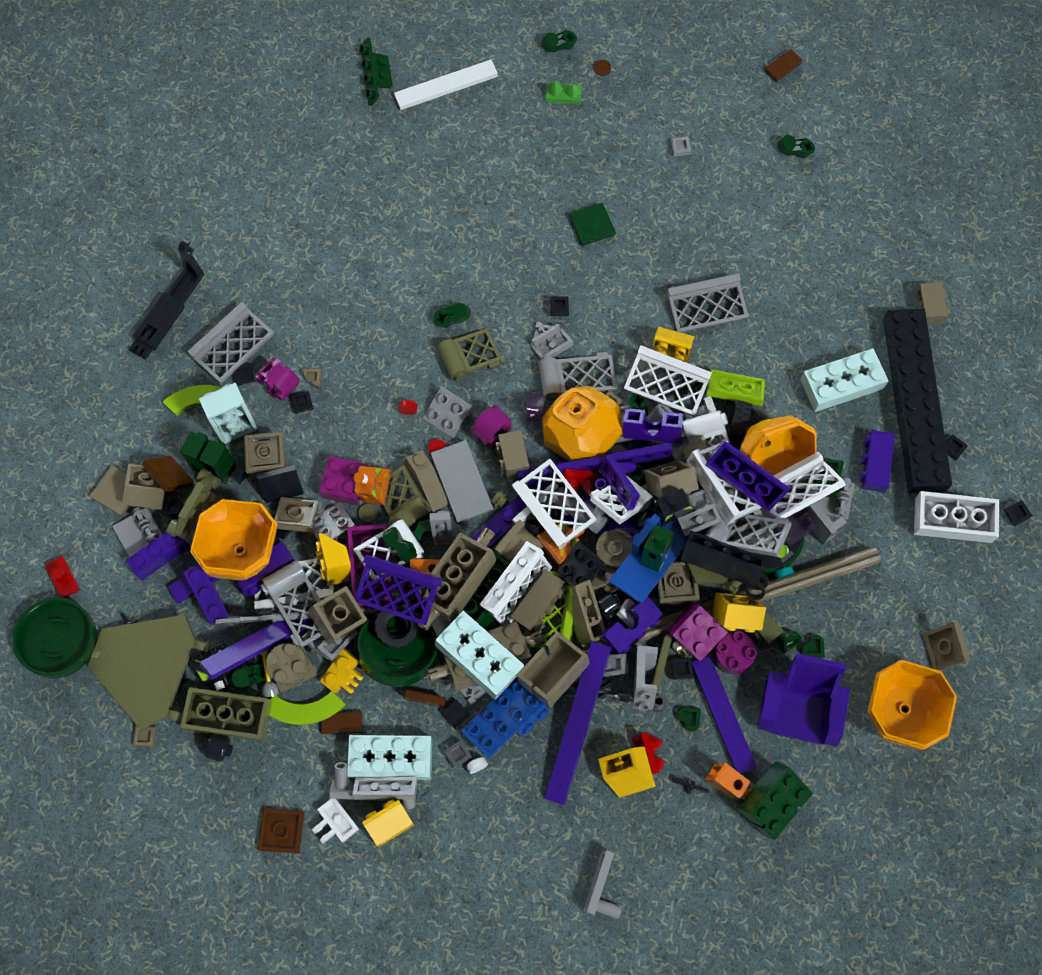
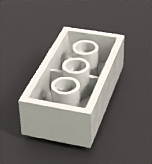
[914,491,999,543]

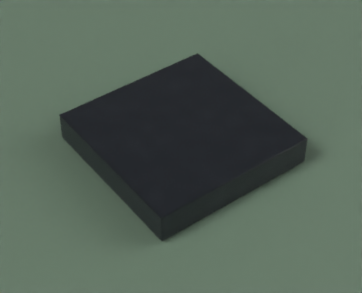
[257,465,304,503]

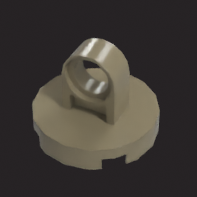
[596,529,632,568]

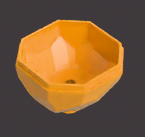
[542,386,623,462]
[740,415,816,476]
[190,499,278,580]
[867,659,957,750]

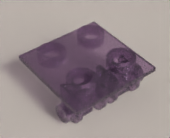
[766,498,817,547]

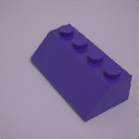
[705,440,791,512]

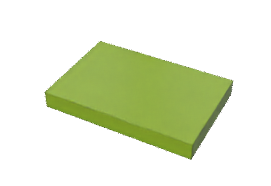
[706,369,765,406]

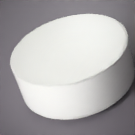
[467,757,488,774]

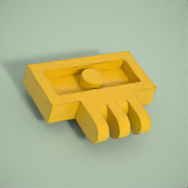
[320,649,364,694]

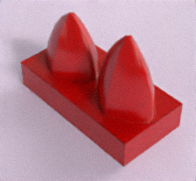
[556,469,599,496]
[632,733,665,775]

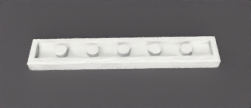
[394,60,498,110]

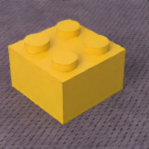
[712,592,766,632]

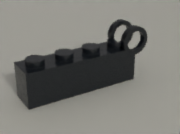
[680,531,768,600]

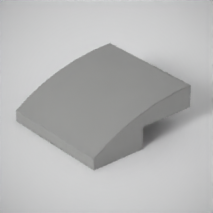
[677,489,722,537]
[301,625,359,661]

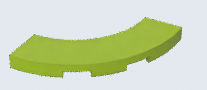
[163,385,222,416]
[270,691,346,725]

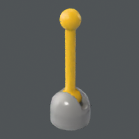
[260,650,279,697]

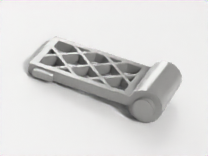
[538,352,617,399]
[705,510,791,557]
[260,560,323,648]

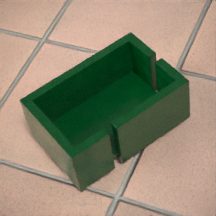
[180,432,236,485]
[737,761,813,841]

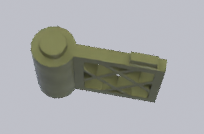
[436,328,502,381]
[384,465,431,528]

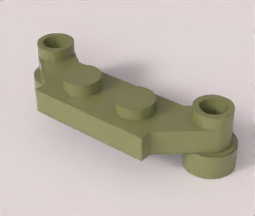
[167,469,221,540]

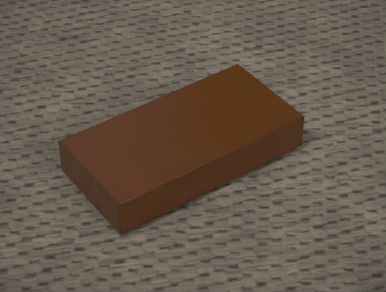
[765,49,802,82]
[405,689,447,708]
[322,712,363,735]

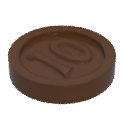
[594,60,611,76]

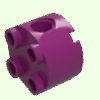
[254,357,300,401]
[469,404,512,449]
[714,631,757,675]

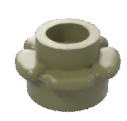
[491,490,508,508]

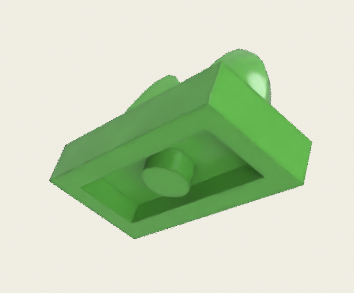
[546,81,582,104]

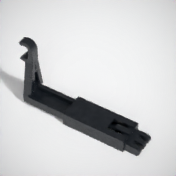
[129,238,205,360]

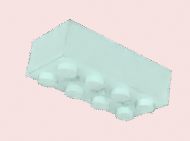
[800,349,888,412]
[199,383,258,444]
[435,611,524,700]
[347,735,432,780]

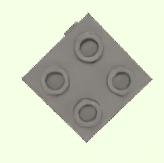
[423,386,472,438]
[816,478,855,520]
[312,502,355,541]
[112,507,162,557]

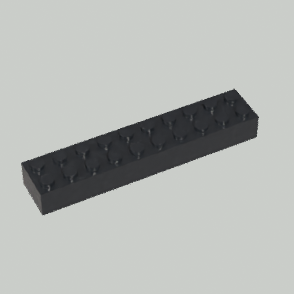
[883,308,952,494]

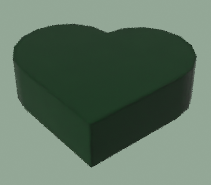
[778,630,802,653]
[801,635,825,658]
[676,707,701,732]

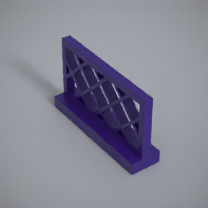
[355,555,443,625]

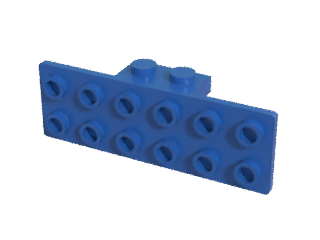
[609,514,689,603]
[461,649,549,759]

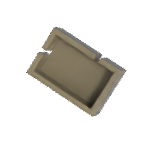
[517,631,590,709]

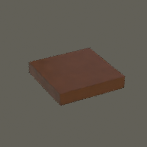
[142,455,194,492]
[258,808,305,854]

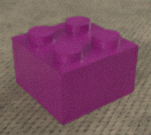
[319,456,367,506]
[667,601,728,661]

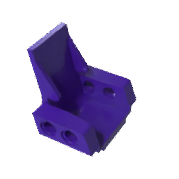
[757,653,850,746]

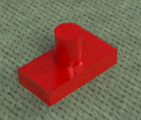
[45,556,81,598]

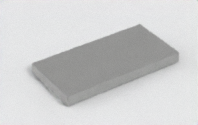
[431,440,493,524]

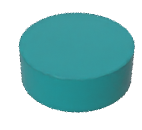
[774,566,794,579]

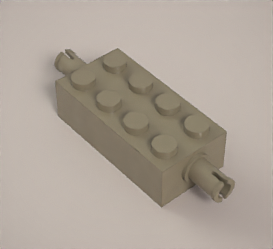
[415,528,496,631]
[427,621,544,692]

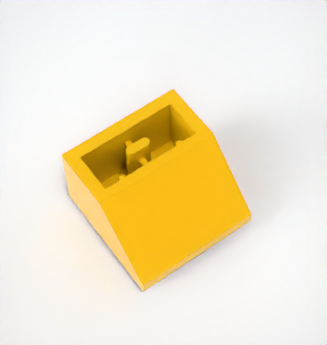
[652,327,695,363]
[315,533,351,586]
[598,747,656,798]
[362,799,414,847]

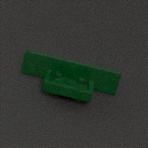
[359,37,393,106]

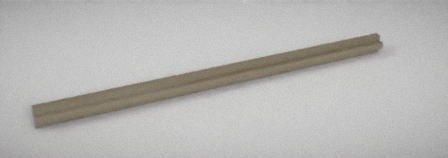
[580,546,881,655]

